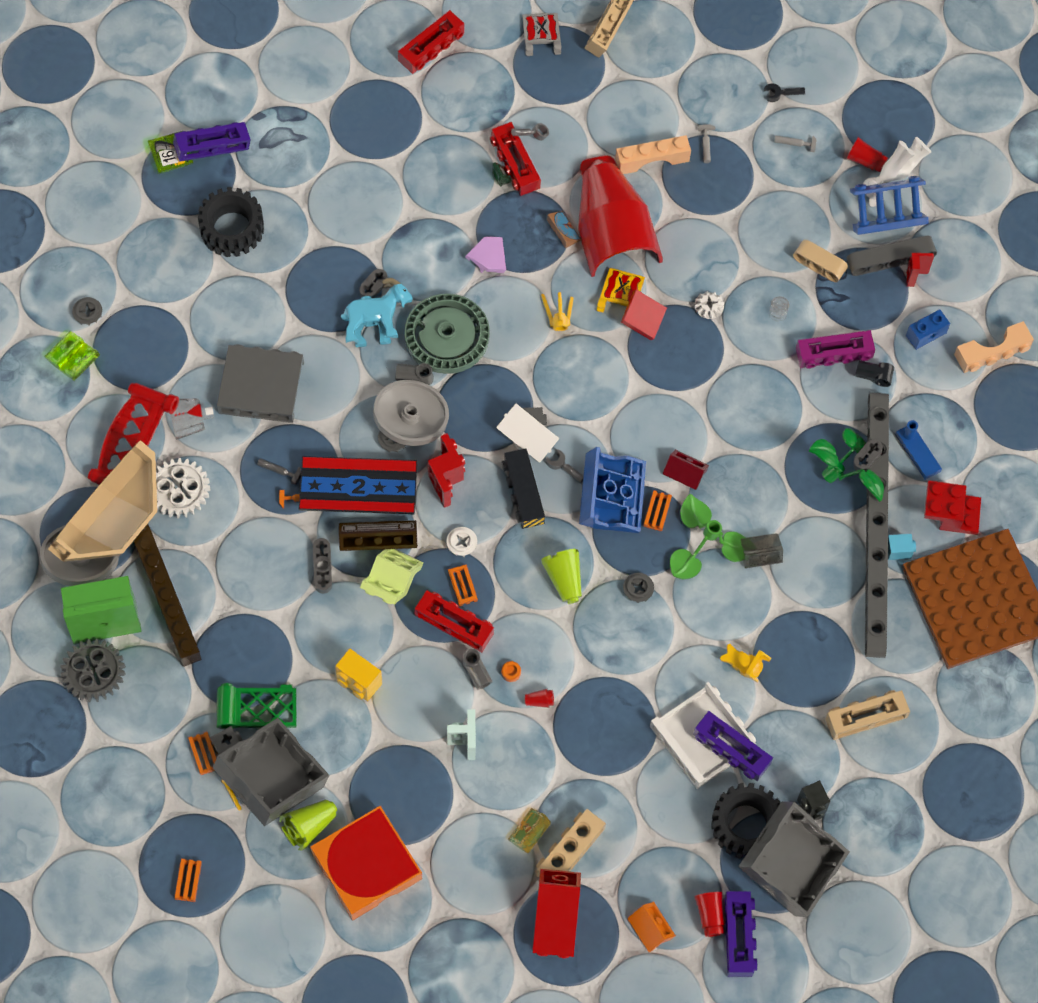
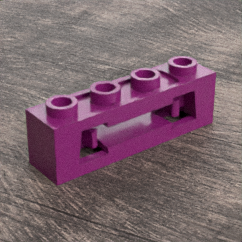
[796,330,875,369]

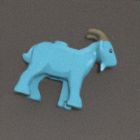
[341,278,413,347]

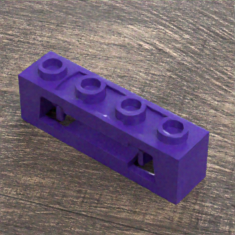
[173,122,251,162]
[693,711,773,782]
[724,891,758,977]

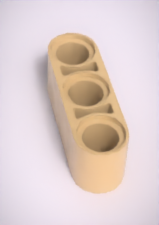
[793,240,848,282]

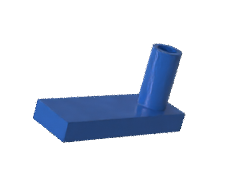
[895,420,942,480]

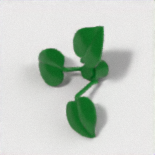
[809,428,884,502]

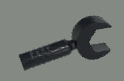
[764,83,805,102]

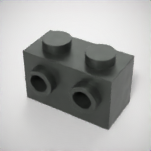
[797,780,831,821]

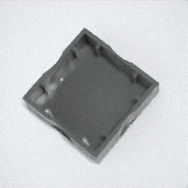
[213,718,330,827]
[739,801,850,918]

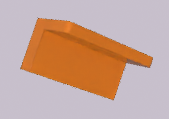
[628,902,676,952]

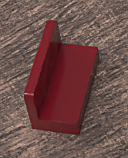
[663,449,709,490]

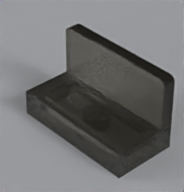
[741,533,783,568]

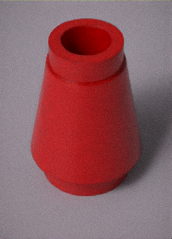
[525,688,554,708]

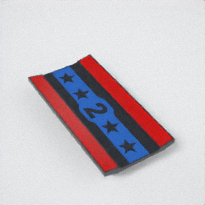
[299,456,417,515]

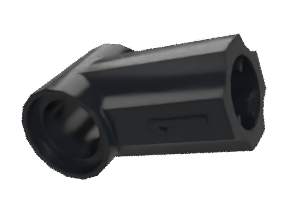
[855,360,895,387]

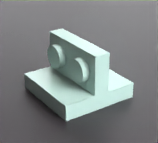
[447,709,476,760]

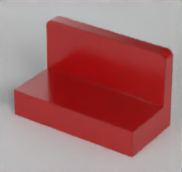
[906,253,934,287]

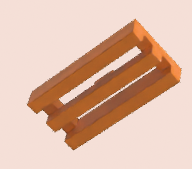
[644,490,672,531]
[448,564,478,606]
[188,731,216,775]
[175,859,202,902]

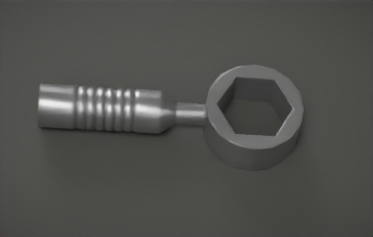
[511,123,549,141]

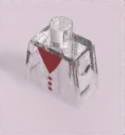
[171,398,214,440]

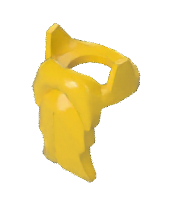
[720,644,771,683]

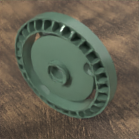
[405,294,490,374]

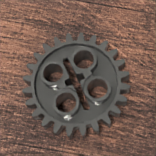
[61,639,126,702]

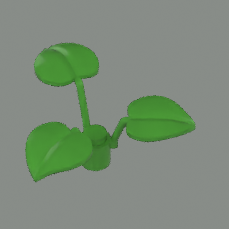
[670,494,757,579]

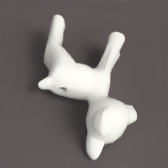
[863,137,932,207]

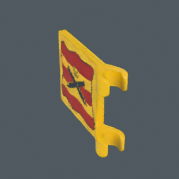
[597,268,645,313]

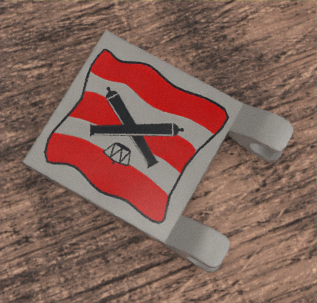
[522,13,562,56]

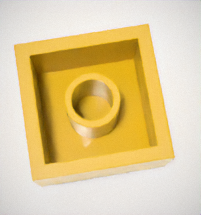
[335,649,382,702]

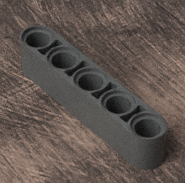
[846,235,937,276]

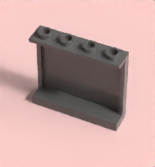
[217,344,304,423]

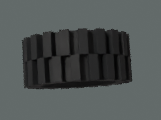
[198,187,264,257]
[711,783,781,859]

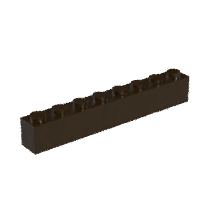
[133,524,202,667]

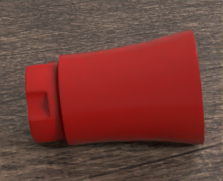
[846,137,888,172]
[694,892,725,937]

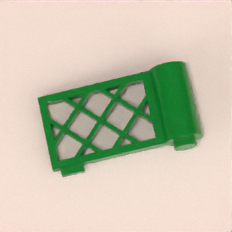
[216,683,297,730]

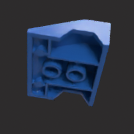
[579,447,646,533]

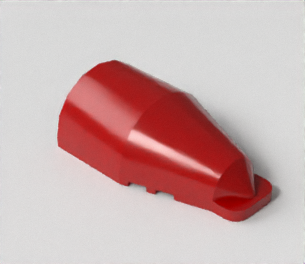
[578,155,663,277]

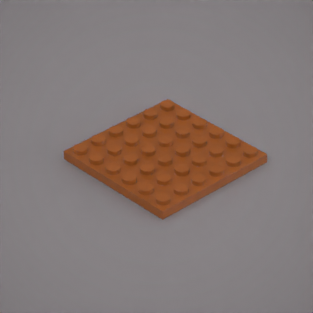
[902,528,1038,669]

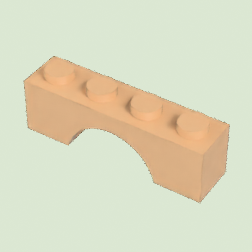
[615,135,691,174]
[954,321,1034,373]

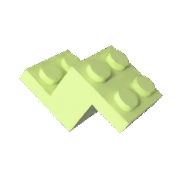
[360,549,423,605]

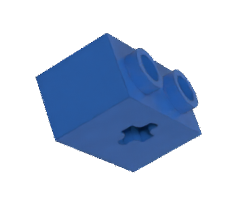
[906,309,950,350]

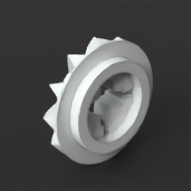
[694,291,724,319]
[447,527,477,557]

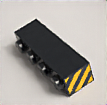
[501,448,545,529]

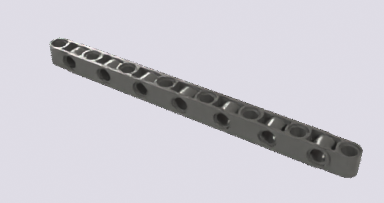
[865,392,889,658]

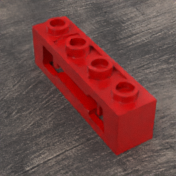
[398,10,465,74]
[490,122,541,196]
[415,590,494,653]

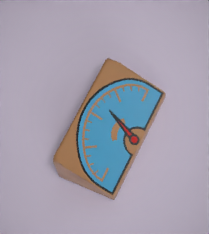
[547,211,581,248]

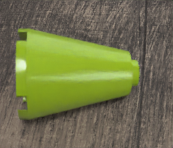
[541,549,582,604]
[279,799,337,850]

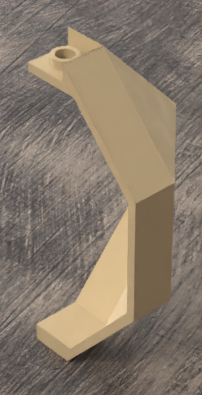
[48,440,157,562]

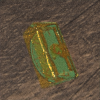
[508,808,551,853]

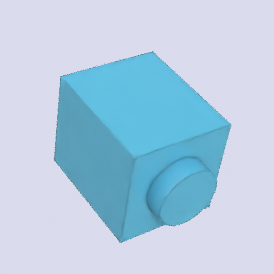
[888,534,916,560]

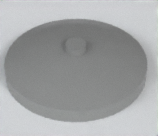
[373,380,449,446]
[40,525,119,586]

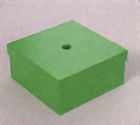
[61,576,142,644]

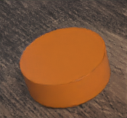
[501,661,521,682]

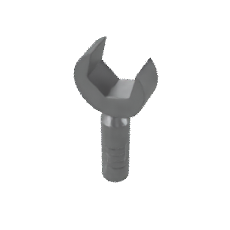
[546,449,583,483]

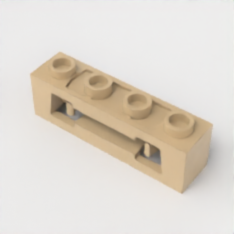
[584,0,634,58]
[825,690,910,740]

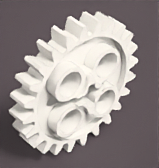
[156,458,211,519]

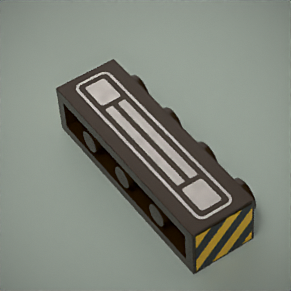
[339,520,418,551]

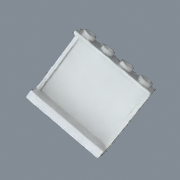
[650,682,756,789]

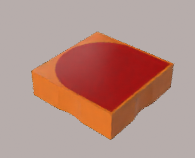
[310,806,423,921]

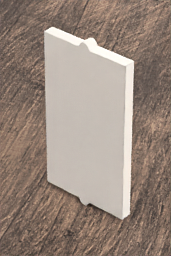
[496,404,559,463]

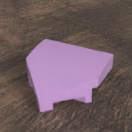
[465,237,506,273]

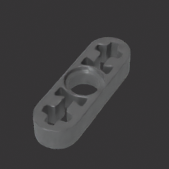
[313,538,332,594]

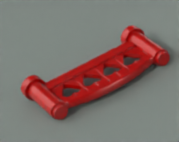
[88,383,179,485]

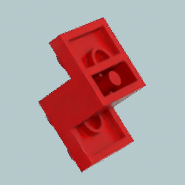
[428,433,466,508]
[924,480,982,535]

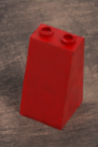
[533,869,581,958]

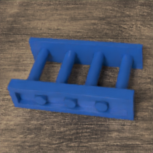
[850,176,929,235]

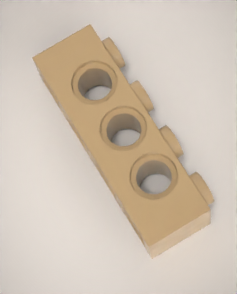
[536,809,606,878]

